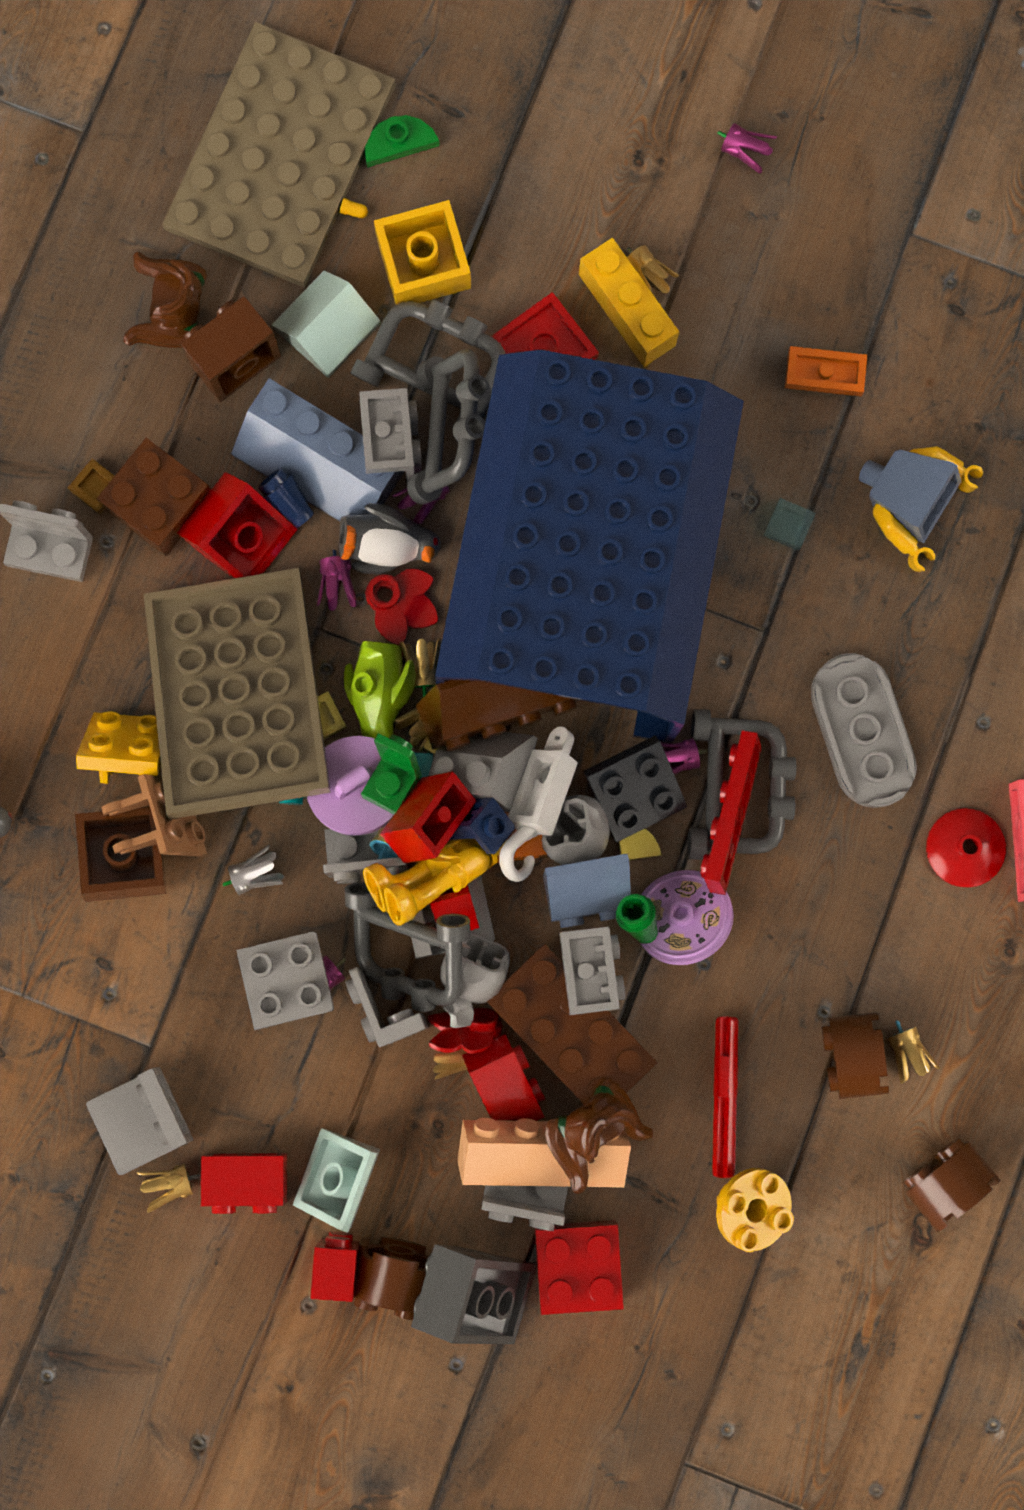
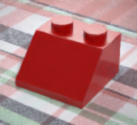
[177,472,298,579]

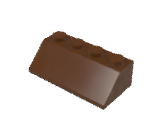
[416,680,579,751]

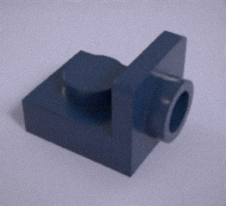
[450,797,515,854]

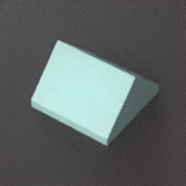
[271,270,381,378]
[293,1128,380,1233]

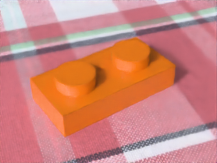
[784,346,868,397]

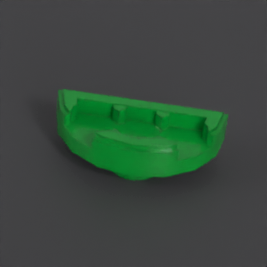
[365,115,440,168]

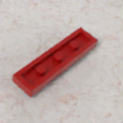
[701,731,762,895]

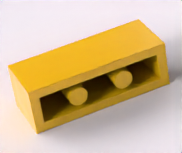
[579,238,679,367]

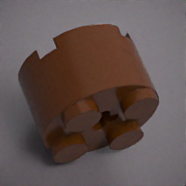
[821,1012,889,1099]
[903,1138,1001,1232]
[354,1237,429,1320]

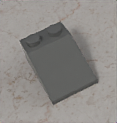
[411,1244,537,1344]

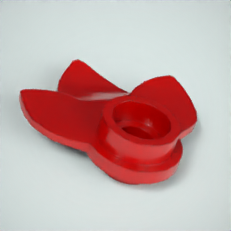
[365,568,438,645]
[428,1008,502,1054]

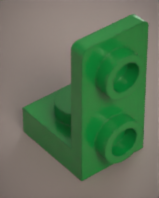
[361,733,422,814]

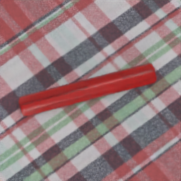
[712,1016,739,1178]

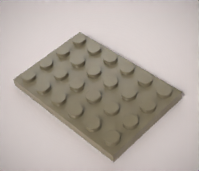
[162,22,396,288]
[143,568,331,820]

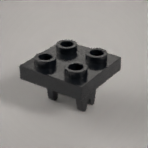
[583,736,688,842]

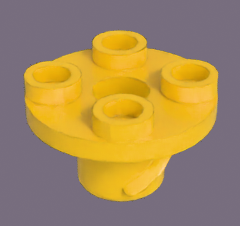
[716,1168,794,1253]

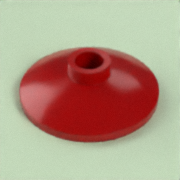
[926,808,1006,888]

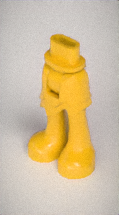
[363,838,507,925]

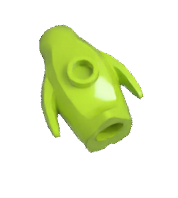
[344,641,416,739]

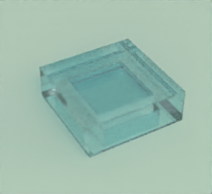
[763,498,816,551]

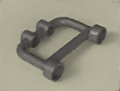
[350,299,506,437]
[407,349,489,504]
[687,709,796,860]
[344,882,470,1012]

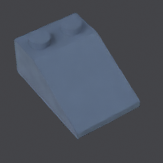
[543,853,631,928]

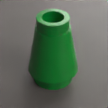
[616,894,658,944]

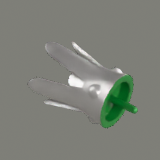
[222,845,285,896]

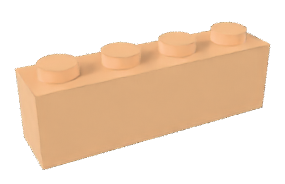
[457,1118,631,1188]

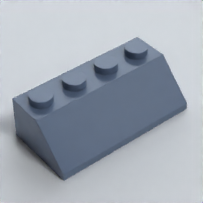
[231,378,405,522]

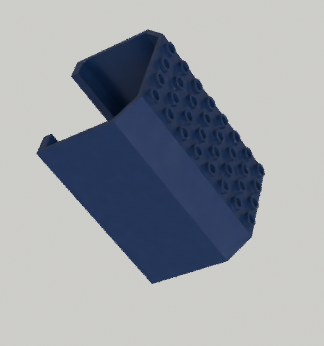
[435,350,744,743]

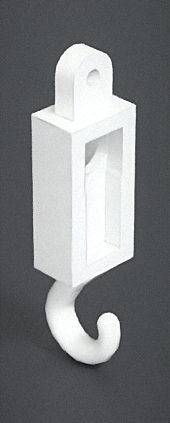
[499,726,578,882]

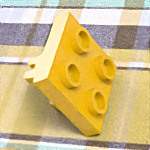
[76,711,161,784]

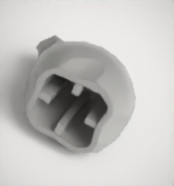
[542,795,610,865]
[440,932,510,1028]

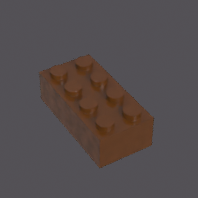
[487,944,658,1104]

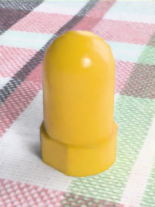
[339,198,368,219]

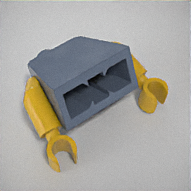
[859,446,983,572]

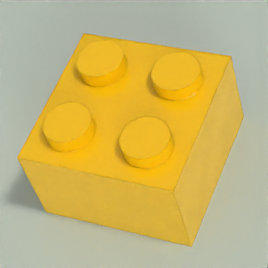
[374,200,471,305]

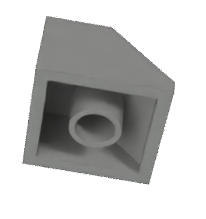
[428,732,538,812]

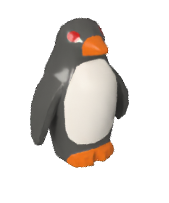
[339,503,441,574]

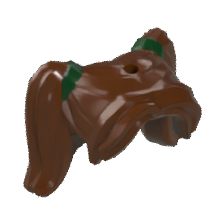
[123,252,207,348]
[544,1078,653,1194]

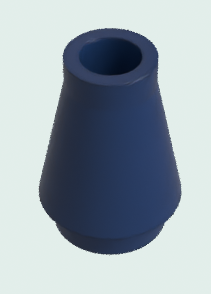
[258,468,314,528]

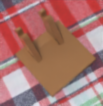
[101,774,207,857]

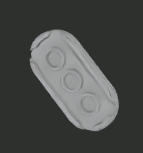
[811,653,917,808]

